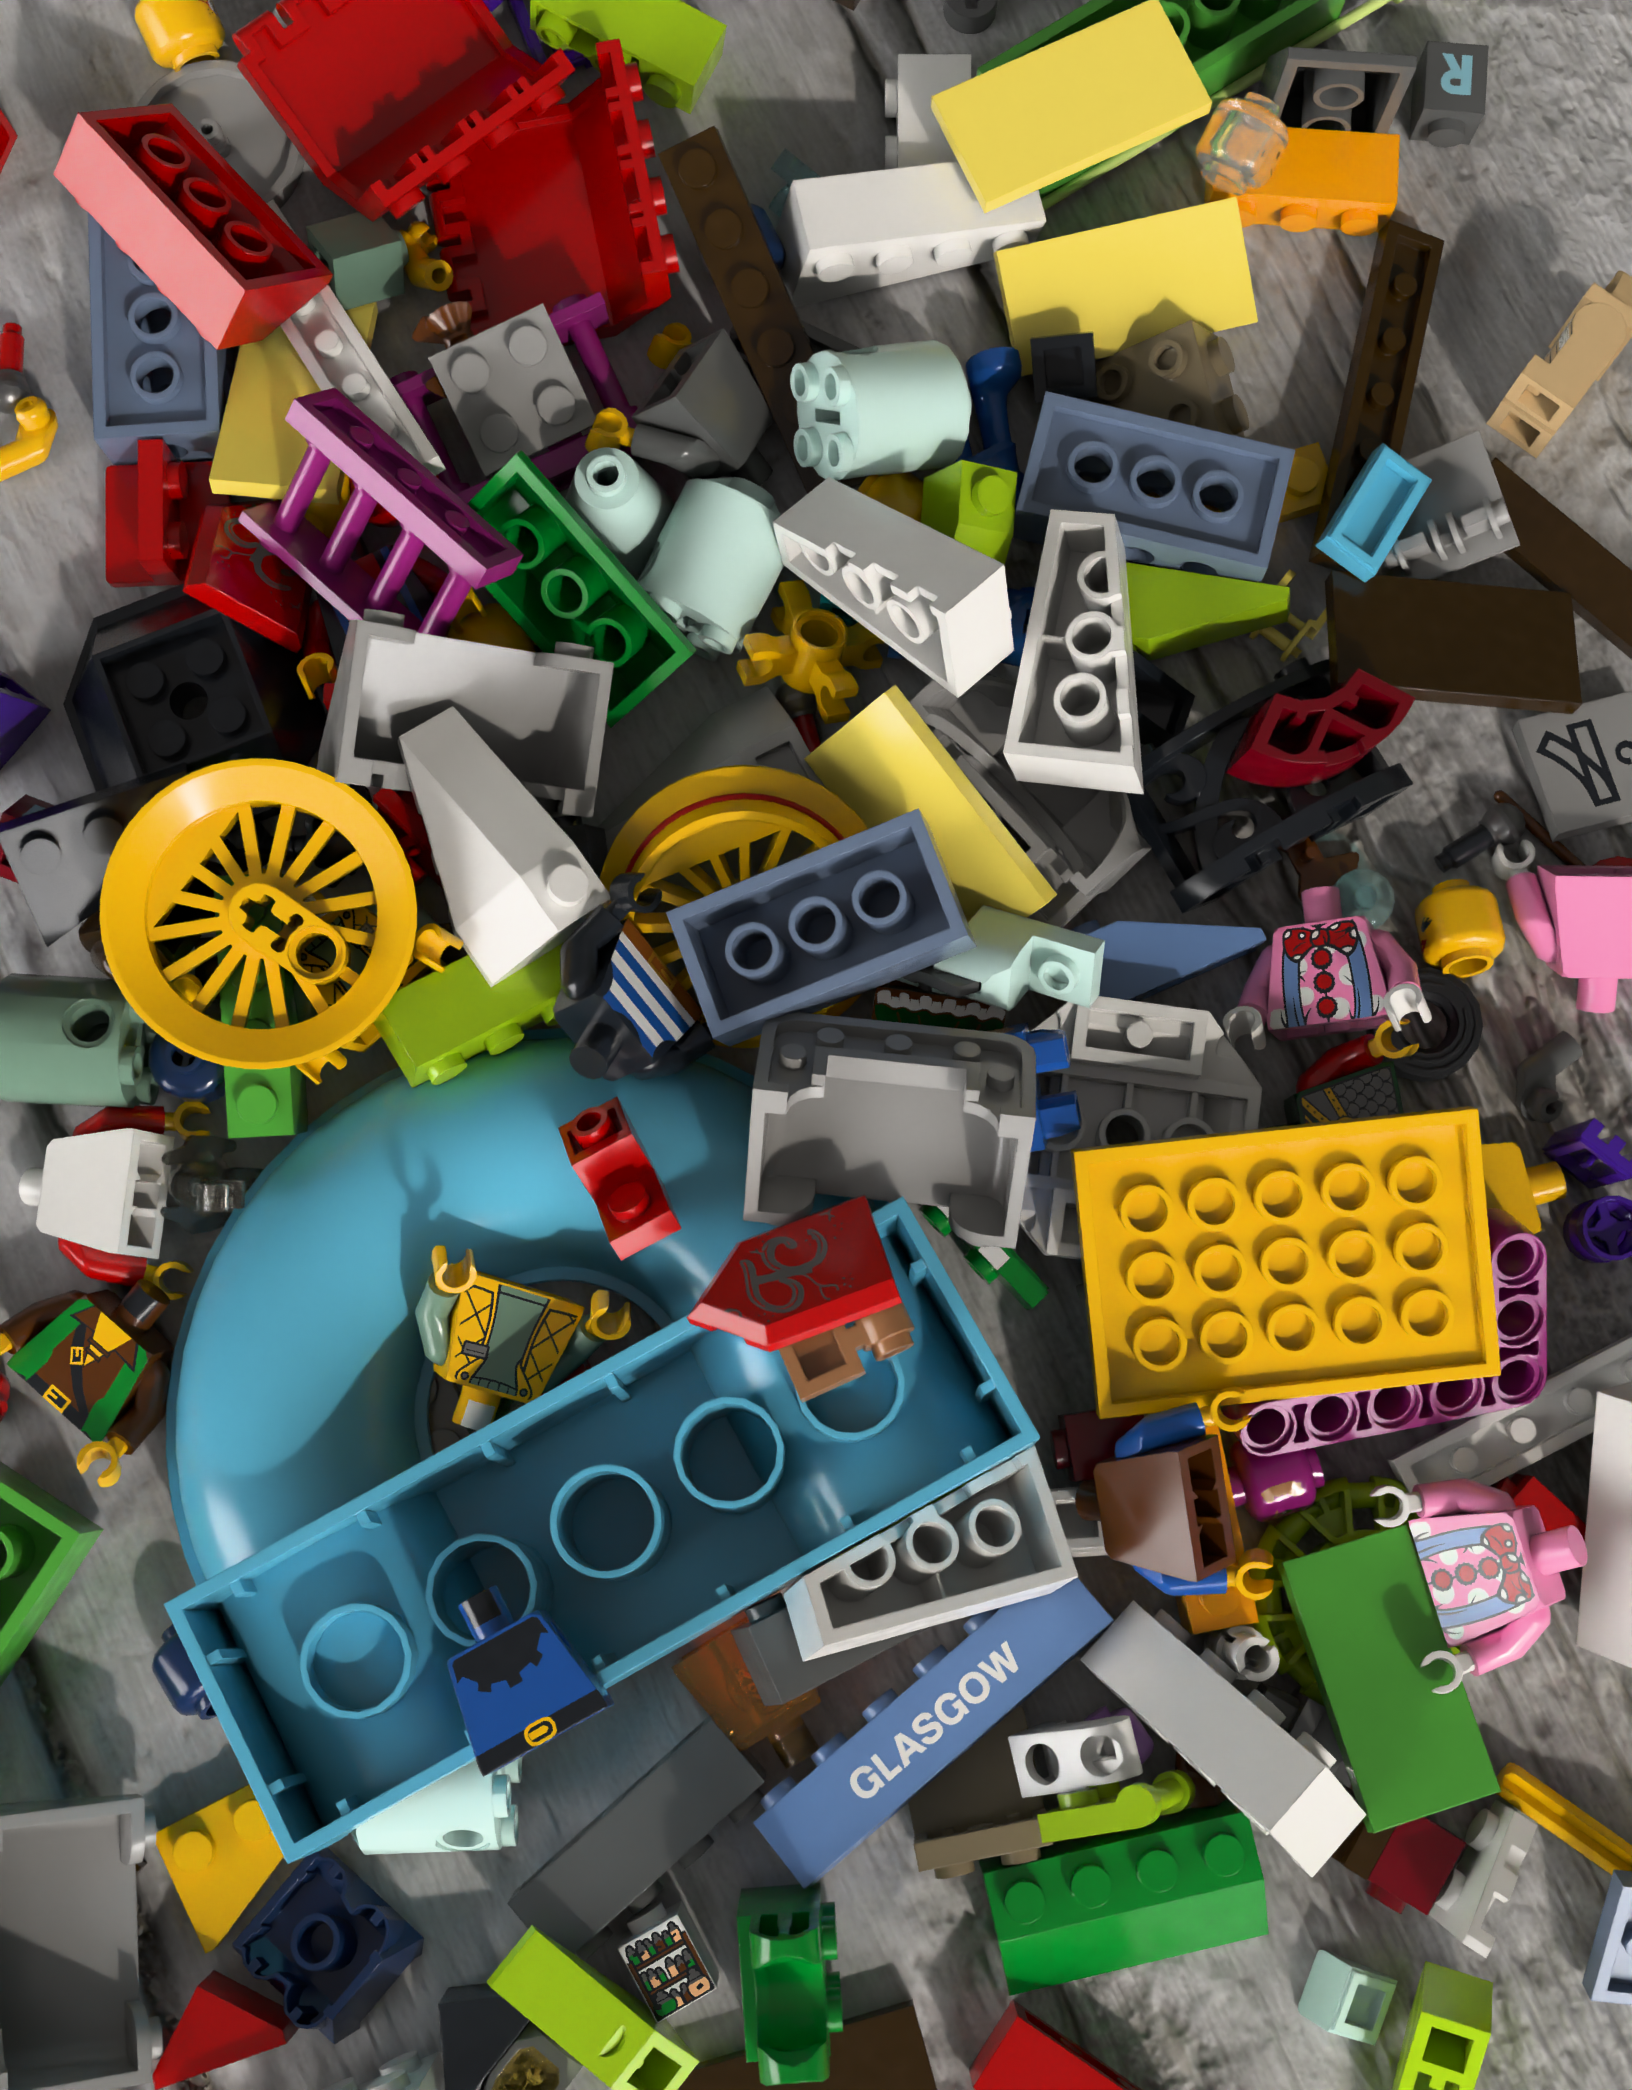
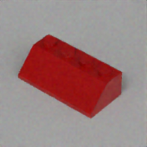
[53,103,334,350]

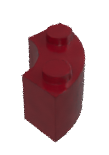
[1226,668,1416,787]

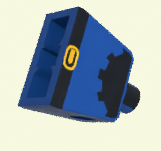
[447,1585,614,1777]

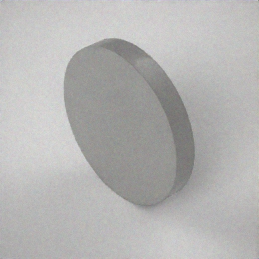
[136,60,305,209]

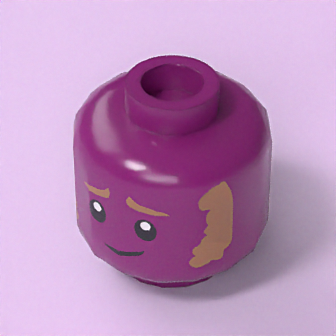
[1227,1440,1324,1522]

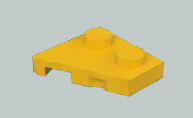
[155,1784,284,1954]

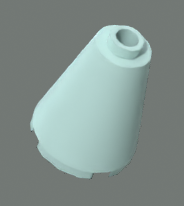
[565,447,675,581]

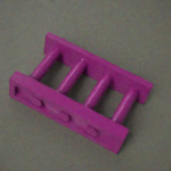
[389,292,638,504]
[238,387,524,637]

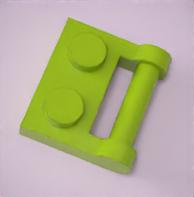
[1037,1770,1195,1843]

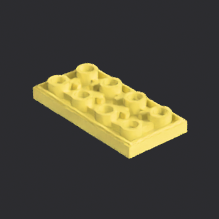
[931,0,1212,213]
[993,196,1258,377]
[209,302,378,505]
[804,684,1057,922]

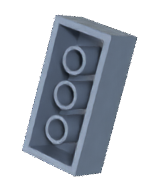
[666,808,977,1047]

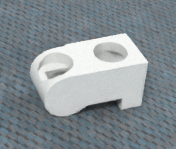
[1008,1715,1143,1798]

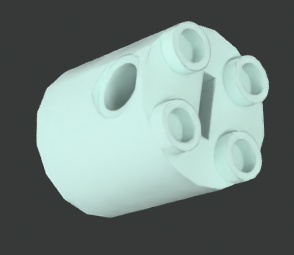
[790,340,972,481]
[637,477,784,661]
[350,1757,522,1855]

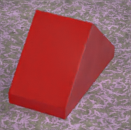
[152,1970,299,2090]

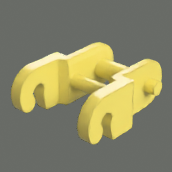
[1249,569,1327,663]

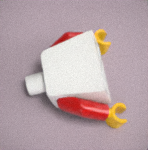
[19,1101,211,1300]

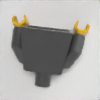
[585,322,773,486]

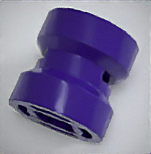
[1563,1196,1632,1263]

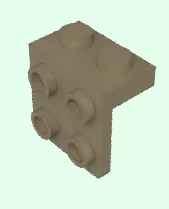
[1089,320,1249,438]
[908,1705,1053,1879]

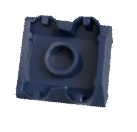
[232,1847,424,2044]

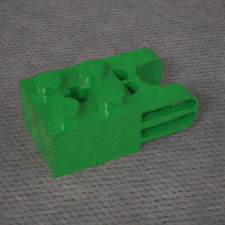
[736,1882,843,2086]

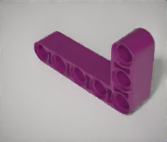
[1220,1208,1547,1456]

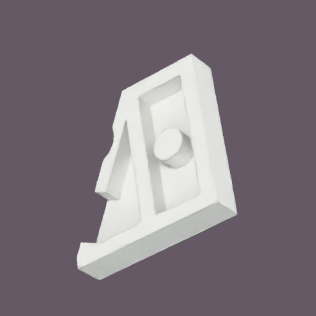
[1429,1800,1538,1958]

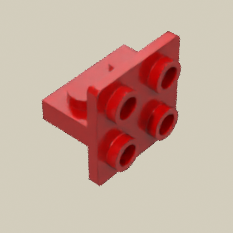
[106,439,232,588]

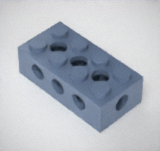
[88,212,234,465]
[1013,391,1295,583]

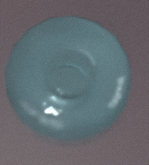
[1333,868,1395,929]

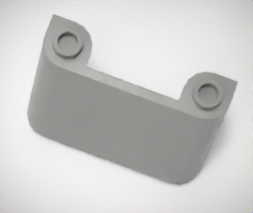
[317,609,614,818]
[743,1012,1036,1249]
[0,1794,163,2090]

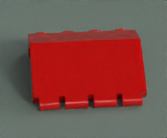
[232,0,576,222]
[426,38,680,346]

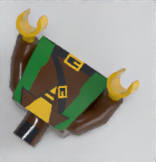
[0,1279,174,1488]

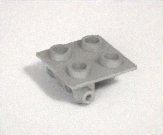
[1385,430,1520,580]

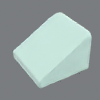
[1298,1950,1398,2046]

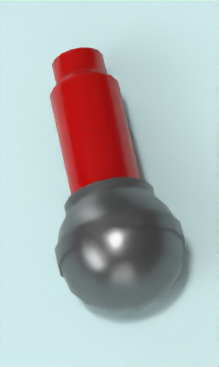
[0,323,32,415]
[775,682,821,753]

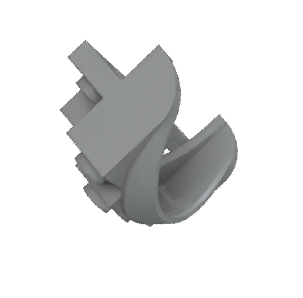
[910,673,1152,928]

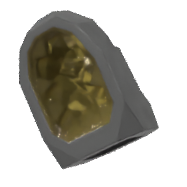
[479,2021,583,2090]

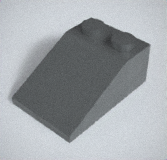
[1256,47,1417,134]

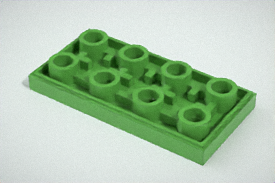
[1277,1524,1501,1833]

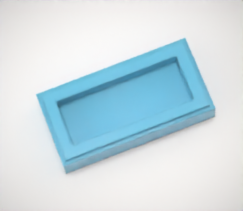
[1315,443,1432,583]

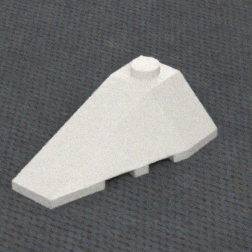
[397,706,611,987]

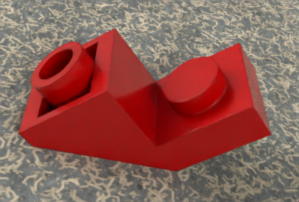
[558,1097,682,1261]

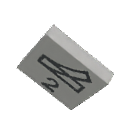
[1512,691,1632,842]

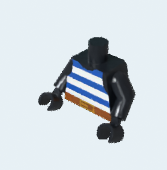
[553,872,715,1081]

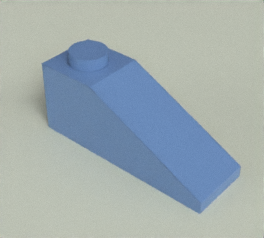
[1071,919,1267,1001]

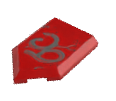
[182,499,312,653]
[687,1194,903,1352]

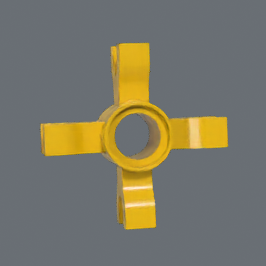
[736,580,885,724]

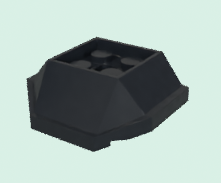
[63,583,328,834]

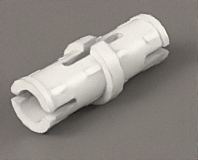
[1204,1625,1280,1682]

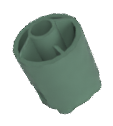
[0,973,159,1108]

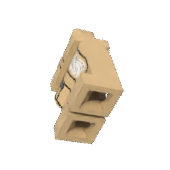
[1486,270,1632,458]

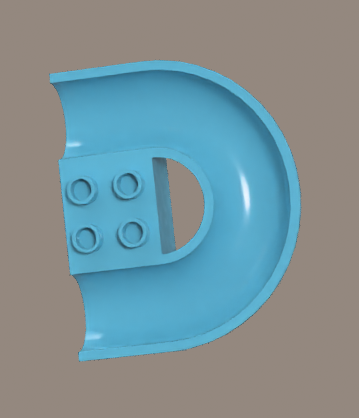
[164,1028,1041,1864]

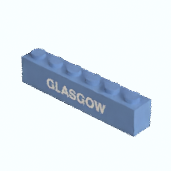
[753,1577,1114,1889]

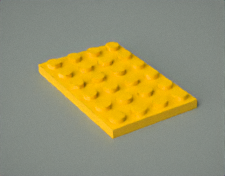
[1070,1106,1501,1419]

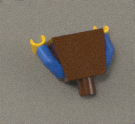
[1075,1386,1274,1600]

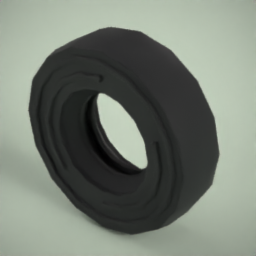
[1366,967,1483,1082]

